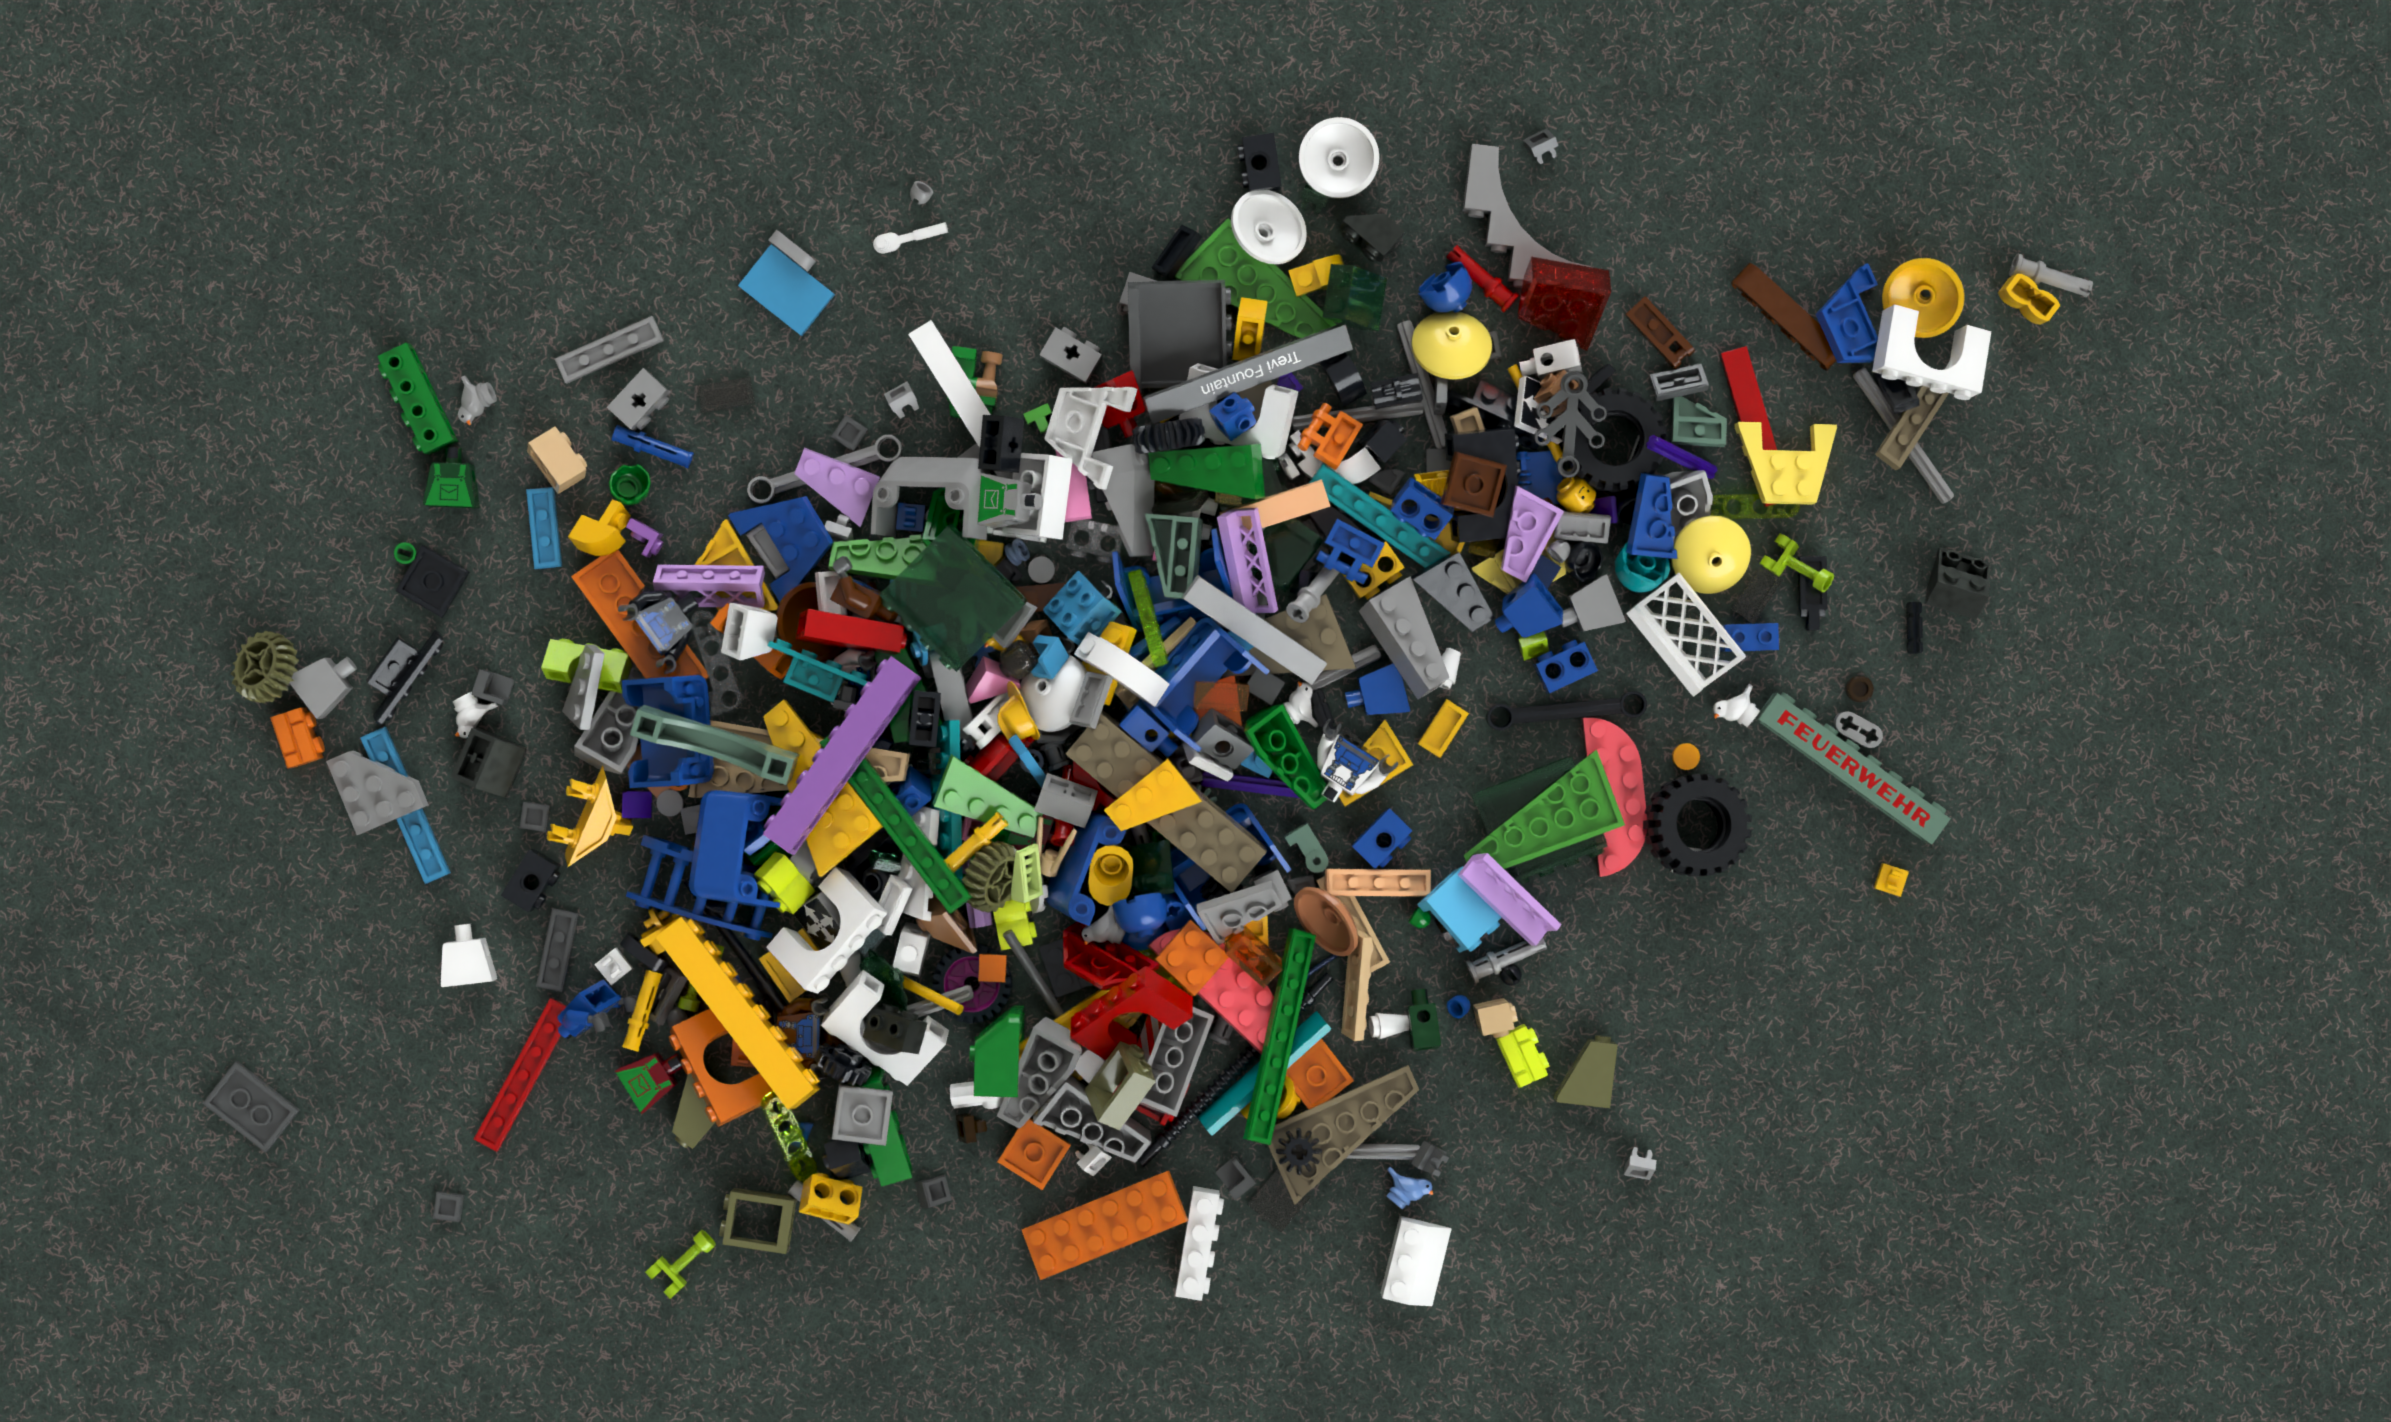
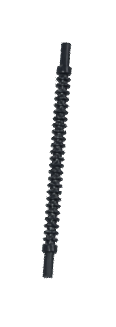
[1138,972,1334,1167]

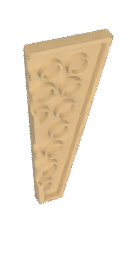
[688,720,910,798]

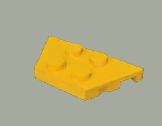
[695,519,778,611]

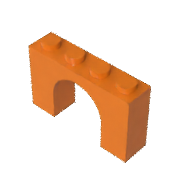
[668,1009,777,1127]

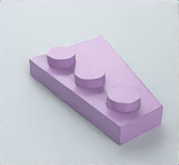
[794,448,880,527]
[1501,485,1564,583]

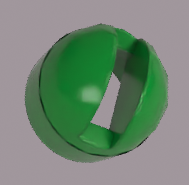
[393,542,416,564]
[1408,906,1431,928]

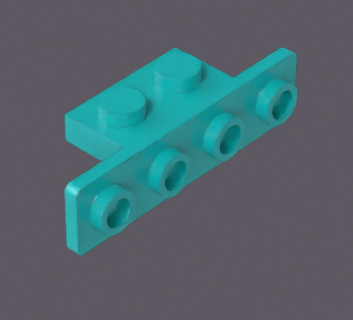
[767,639,868,703]

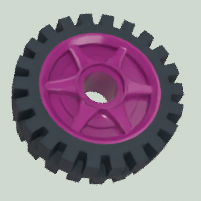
[932,944,1012,1024]

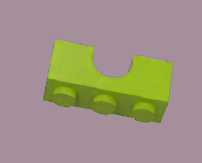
[541,638,632,693]

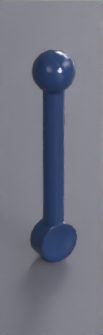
[1306,954,1338,981]

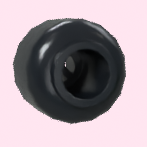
[861,862,898,899]

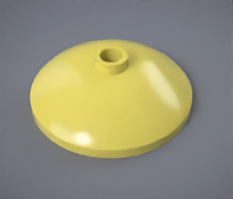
[1411,311,1492,379]
[1671,516,1751,594]

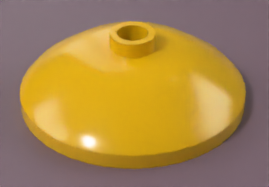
[1882,258,1965,338]

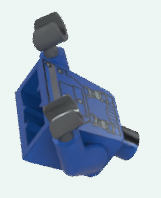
[557,979,638,1039]

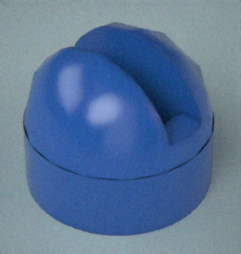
[1447,995,1471,1018]

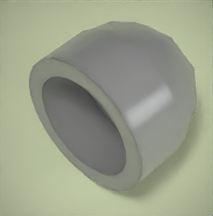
[910,181,933,205]
[1547,539,1570,563]

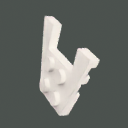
[1044,387,1138,490]

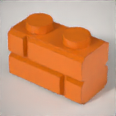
[270,707,325,769]

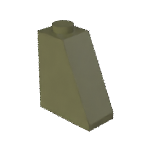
[1554,1035,1618,1108]
[672,1073,719,1149]

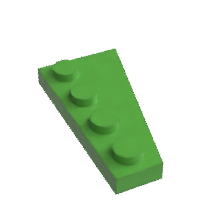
[828,534,939,585]
[932,754,1043,838]

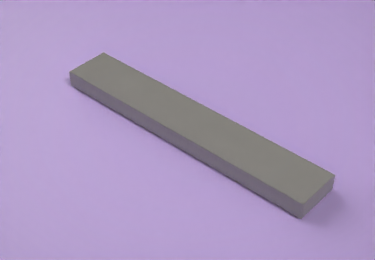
[1182,575,1327,685]

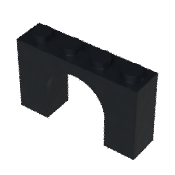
[1445,427,1520,543]

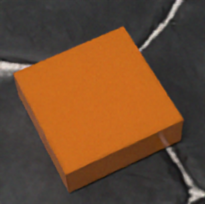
[978,954,1007,982]

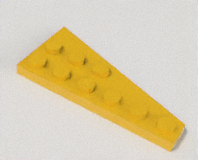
[763,699,883,877]

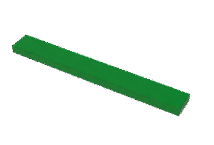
[819,726,972,914]
[1243,928,1316,1145]

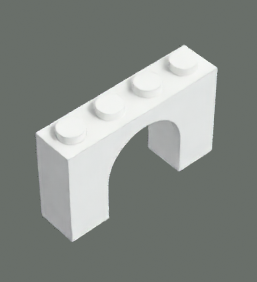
[1872,304,1991,400]
[1179,363,1298,459]
[766,867,887,994]
[821,970,949,1086]

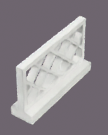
[1626,573,1746,697]

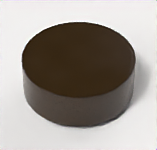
[1846,676,1874,702]

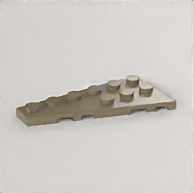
[1221,594,1356,677]
[1268,1065,1419,1205]

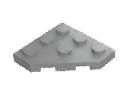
[326,750,429,835]

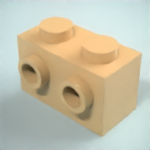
[527,426,587,494]
[1473,998,1518,1038]

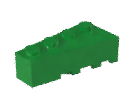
[1149,444,1265,499]

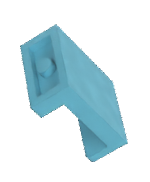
[1417,866,1502,953]

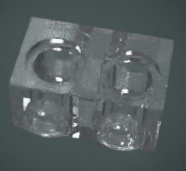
[1066,520,1123,564]

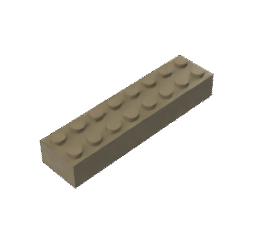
[1066,709,1268,893]

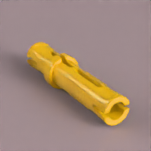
[945,812,1009,872]
[622,970,663,1052]

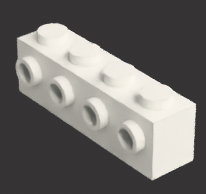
[1175,1186,1224,1301]

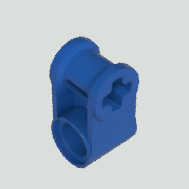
[1155,886,1196,931]

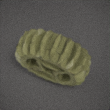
[231,631,299,704]
[962,840,1019,913]

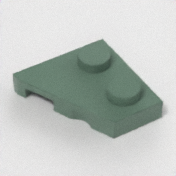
[1671,396,1727,447]

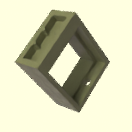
[1084,1041,1156,1130]
[719,1188,797,1254]

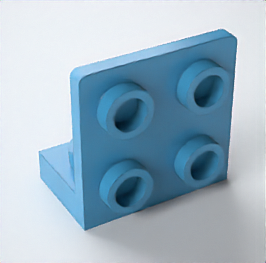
[1043,571,1122,646]

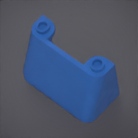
[622,675,714,788]
[1045,810,1127,926]

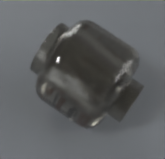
[999,640,1040,680]

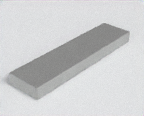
[555,316,664,384]

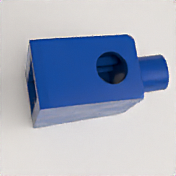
[1495,573,1563,638]
[1345,663,1410,715]
[1119,700,1178,758]

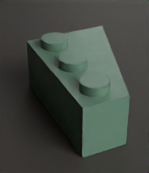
[1145,513,1203,599]

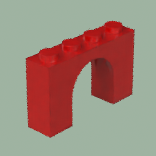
[1070,966,1193,1060]

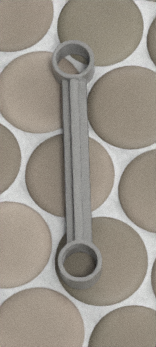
[747,435,903,504]

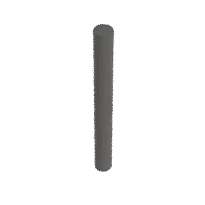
[1003,930,1064,1018]

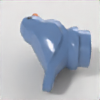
[1386,1167,1433,1210]

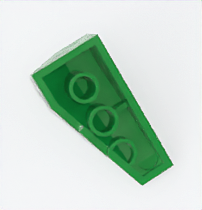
[1244,704,1327,809]

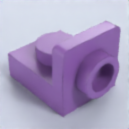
[626,518,663,558]

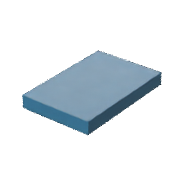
[738,244,835,336]

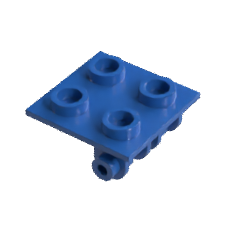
[1516,451,1563,504]

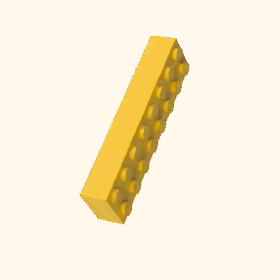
[656,917,821,1110]

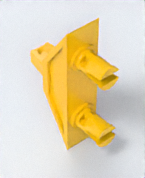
[547,765,633,867]

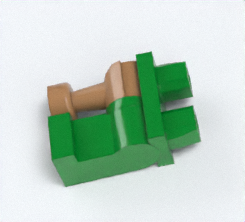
[947,346,1003,418]

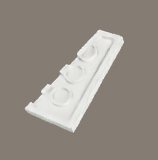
[898,806,940,921]

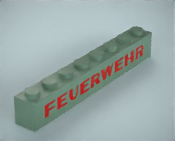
[1755,692,1951,845]

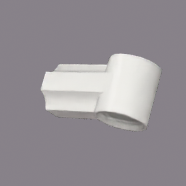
[950,1081,1004,1109]

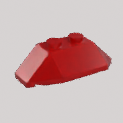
[964,734,1035,782]
[1063,922,1160,990]

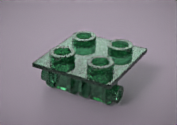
[1123,840,1175,901]
[859,949,908,1012]

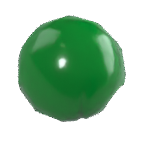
[608,464,651,505]

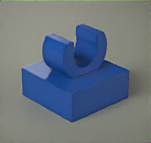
[896,503,926,532]

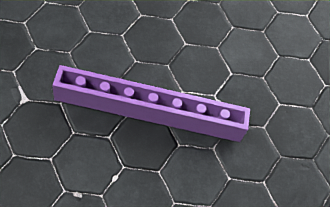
[763,656,921,855]

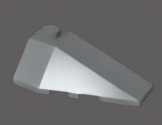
[1091,444,1155,557]
[1663,470,1713,543]
[997,1017,1082,1129]

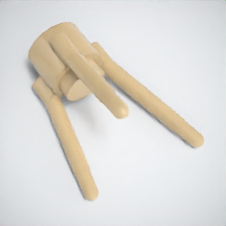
[1036,816,1077,877]

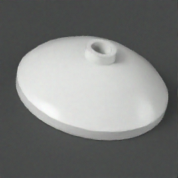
[1299,117,1379,198]
[1231,190,1307,264]
[1019,654,1087,732]

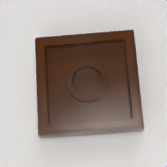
[1440,451,1507,518]

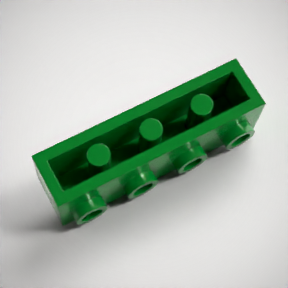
[378,342,458,455]

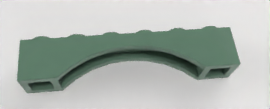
[630,705,799,785]

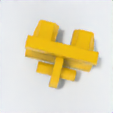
[640,907,686,955]

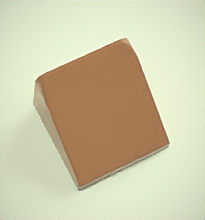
[1020,619,1053,655]

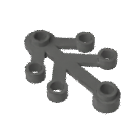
[1534,371,1607,478]

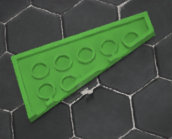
[1174,218,1336,339]
[1464,749,1625,869]

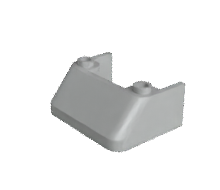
[871,457,990,540]

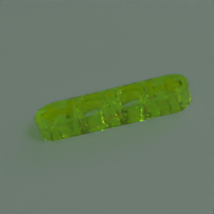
[1710,494,1800,519]
[1128,569,1169,668]
[761,1091,817,1182]

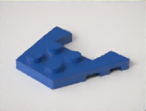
[1816,263,1878,363]
[728,496,834,602]

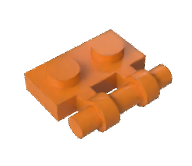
[1297,403,1363,470]

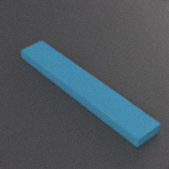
[360,727,451,884]

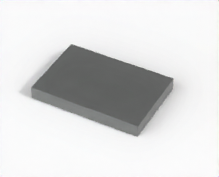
[202,1061,300,1153]

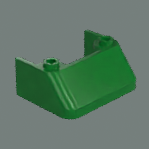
[969,1005,1025,1097]

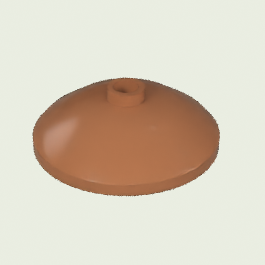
[1294,887,1358,956]

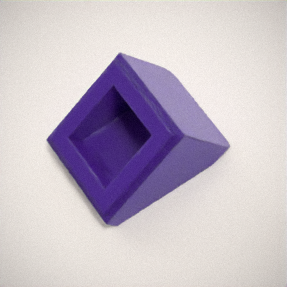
[1589,496,1618,524]
[622,791,652,818]

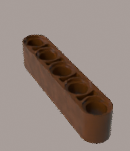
[1731,263,1836,371]

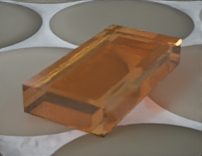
[1193,681,1249,712]

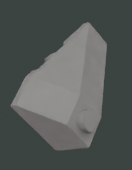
[574,659,645,774]

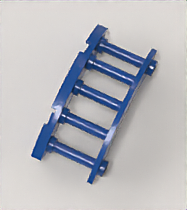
[626,835,773,941]

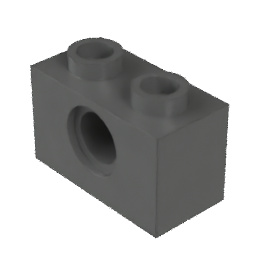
[1192,708,1254,770]

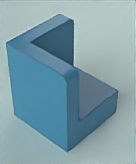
[1031,635,1069,679]

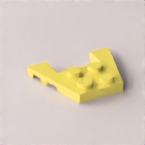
[1734,422,1837,505]

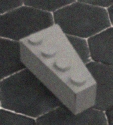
[1359,576,1449,700]
[1033,1075,1152,1163]

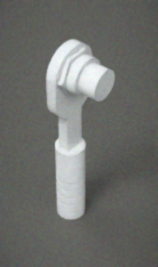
[873,222,948,254]

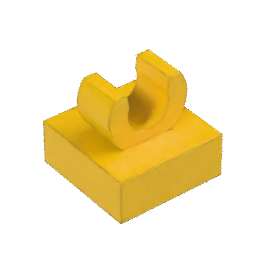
[1874,863,1909,897]

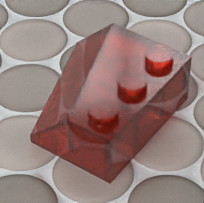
[1518,257,1611,351]

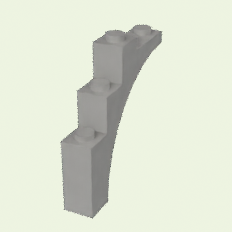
[1462,144,1592,288]

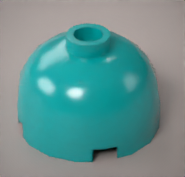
[1615,542,1670,593]

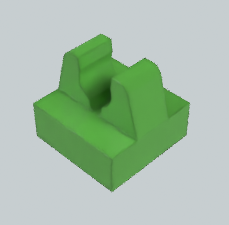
[1023,403,1052,434]

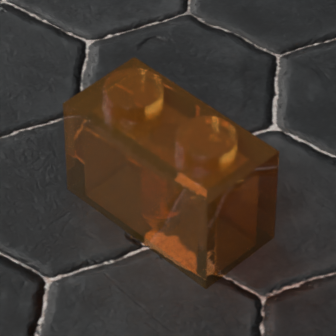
[1224,925,1283,988]

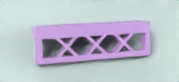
[1217,508,1278,614]
[653,565,765,608]
[1458,853,1561,946]

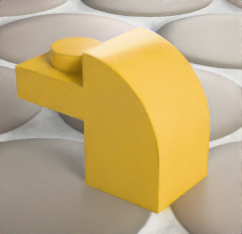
[1288,255,1350,297]
[568,499,631,556]

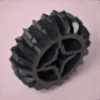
[1132,417,1205,454]

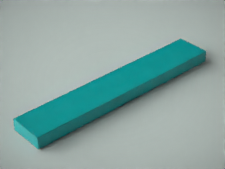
[1308,463,1451,568]
[1198,1011,1332,1135]

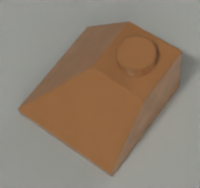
[916,895,977,954]

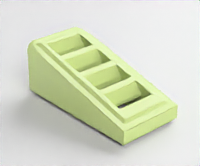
[1011,843,1043,903]

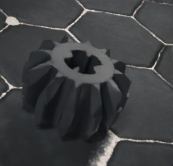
[1276,1128,1322,1175]

